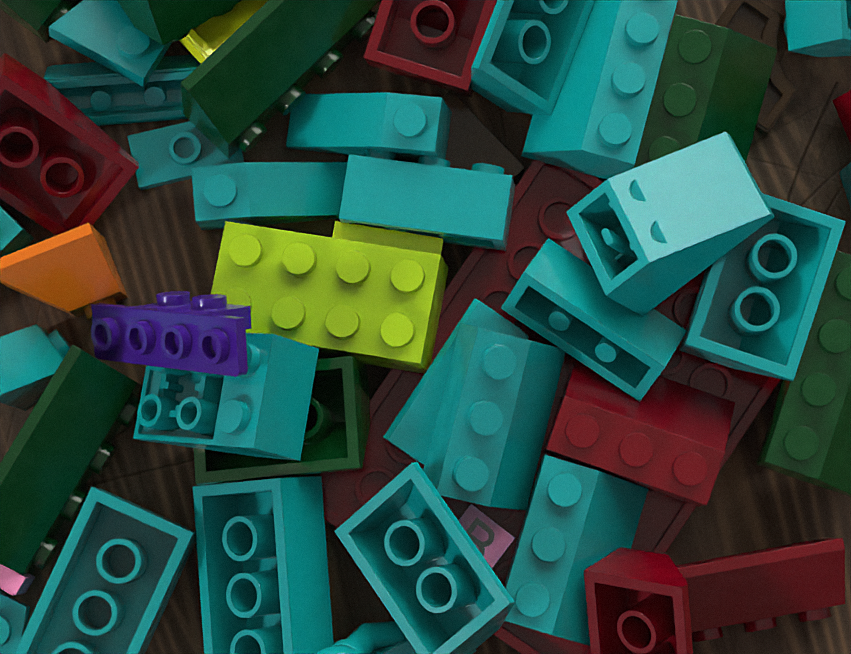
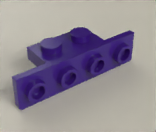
[91,291,252,377]

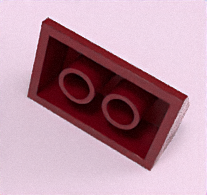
[543,359,735,507]
[676,538,845,642]
[584,547,693,654]

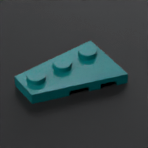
[48,0,172,87]

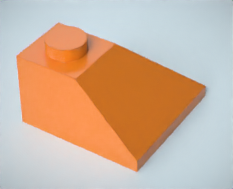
[0,223,128,321]

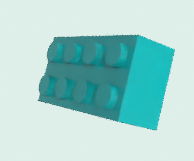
[193,476,334,654]
[14,487,196,654]

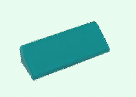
[43,54,201,126]
[383,298,529,465]

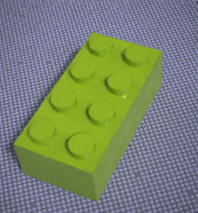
[211,221,449,374]

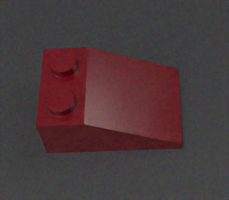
[363,0,497,97]
[0,52,139,235]

